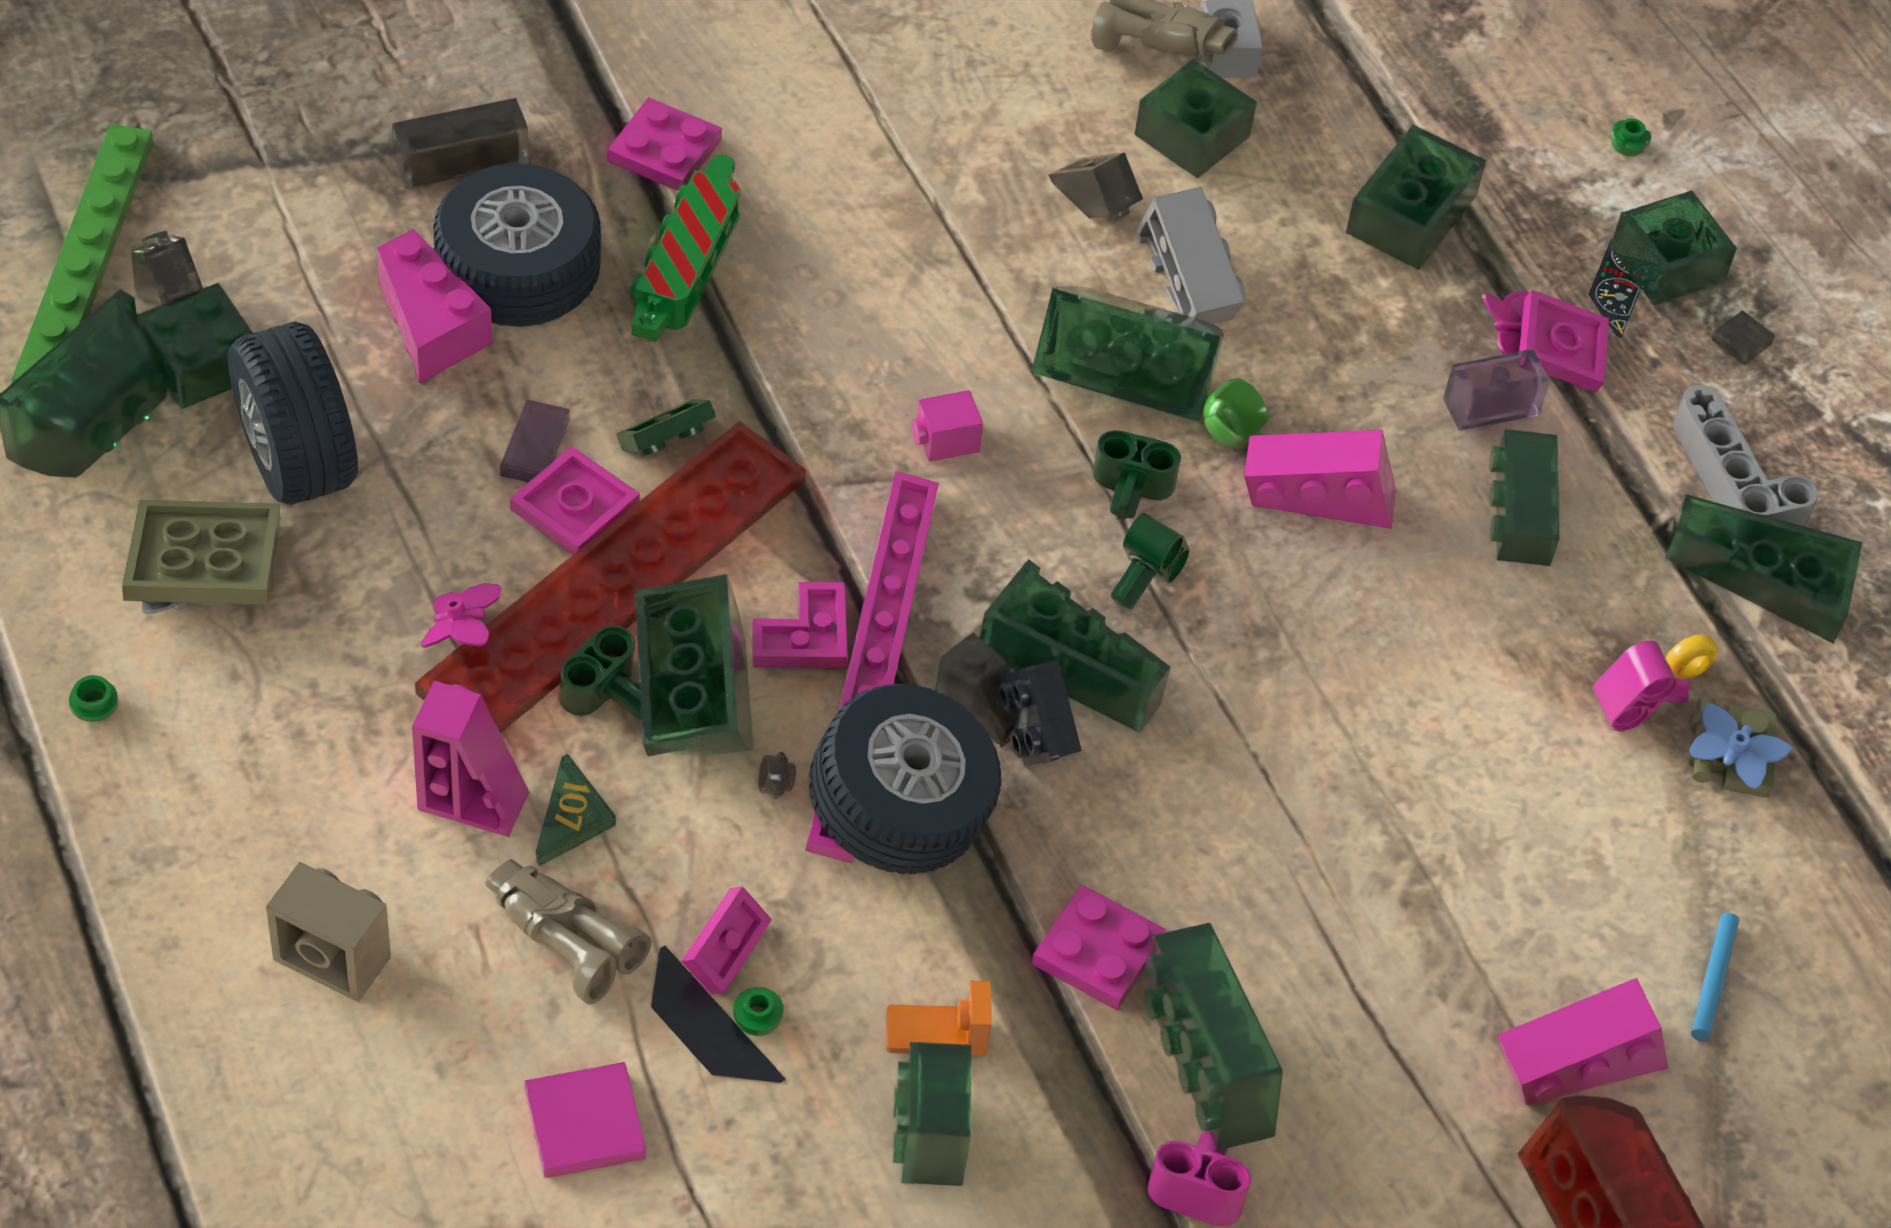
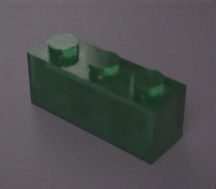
[1489,429,1560,566]

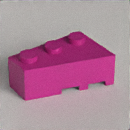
[377,229,492,383]
[1244,430,1396,529]
[412,681,529,837]
[1498,978,1668,1105]

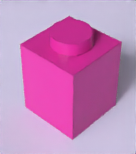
[911,390,983,462]

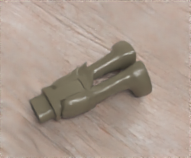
[1091,0,1238,57]
[485,859,651,1005]

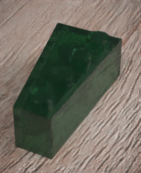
[1665,494,1862,644]
[977,559,1171,733]

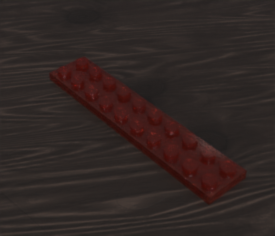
[415,421,806,733]

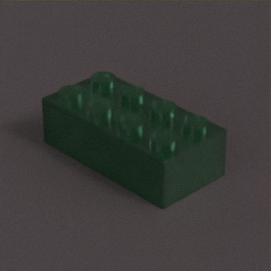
[1143,922,1283,1151]

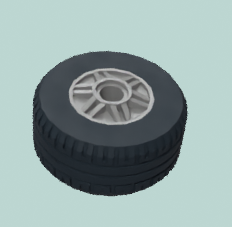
[433,163,601,327]
[228,321,358,505]
[809,684,1001,874]

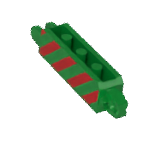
[630,154,741,342]

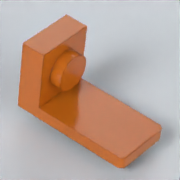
[886,980,992,1055]

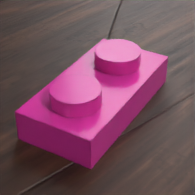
[681,886,772,995]

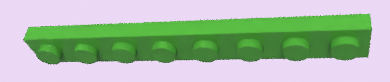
[11,124,153,398]

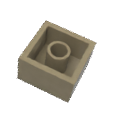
[266,862,391,1002]

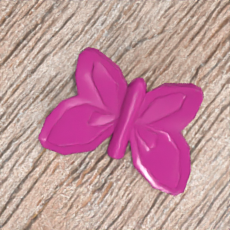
[1482,290,1530,357]
[421,583,502,648]

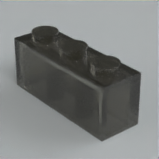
[392,98,529,189]

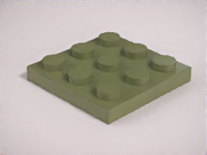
[122,500,281,605]

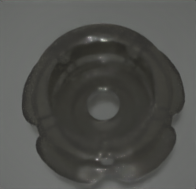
[758,752,796,799]

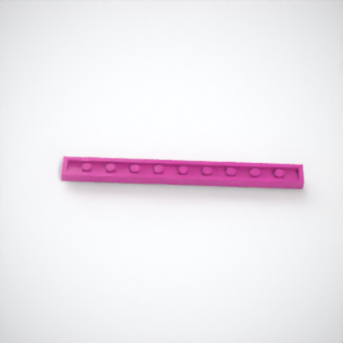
[805,471,939,863]

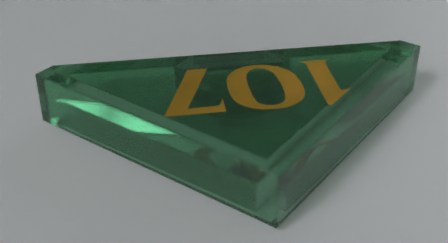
[536,754,616,866]

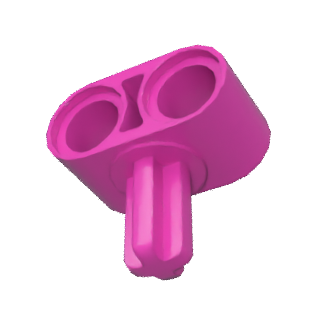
[1593,641,1691,732]
[1148,1122,1251,1226]

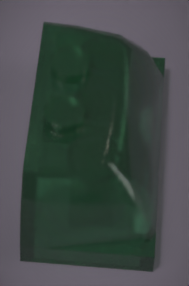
[1031,286,1224,422]
[0,289,168,478]
[635,574,753,756]

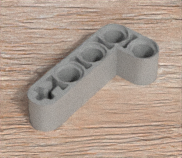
[1673,385,1819,543]

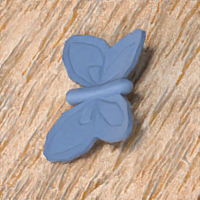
[1689,704,1792,789]

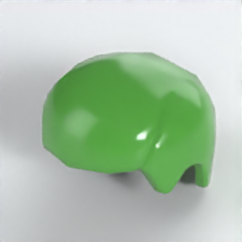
[1203,378,1269,451]

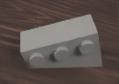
[1135,187,1245,330]

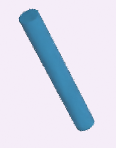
[1691,913,1740,1041]

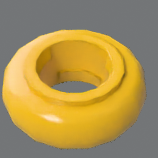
[1666,634,1718,679]

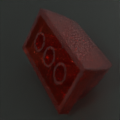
[1517,1095,1705,1228]

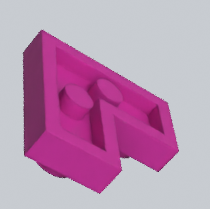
[752,582,847,668]

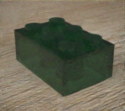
[1345,124,1487,270]

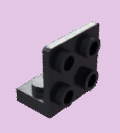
[998,659,1082,766]

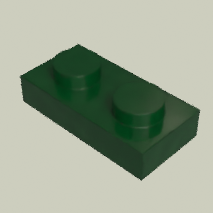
[616,399,716,456]

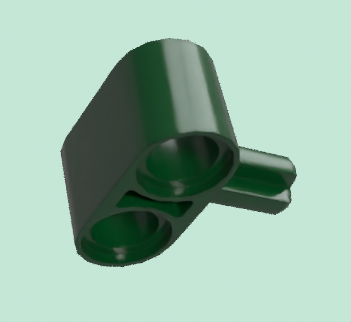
[1093,430,1181,521]
[1111,513,1190,610]
[559,625,657,719]

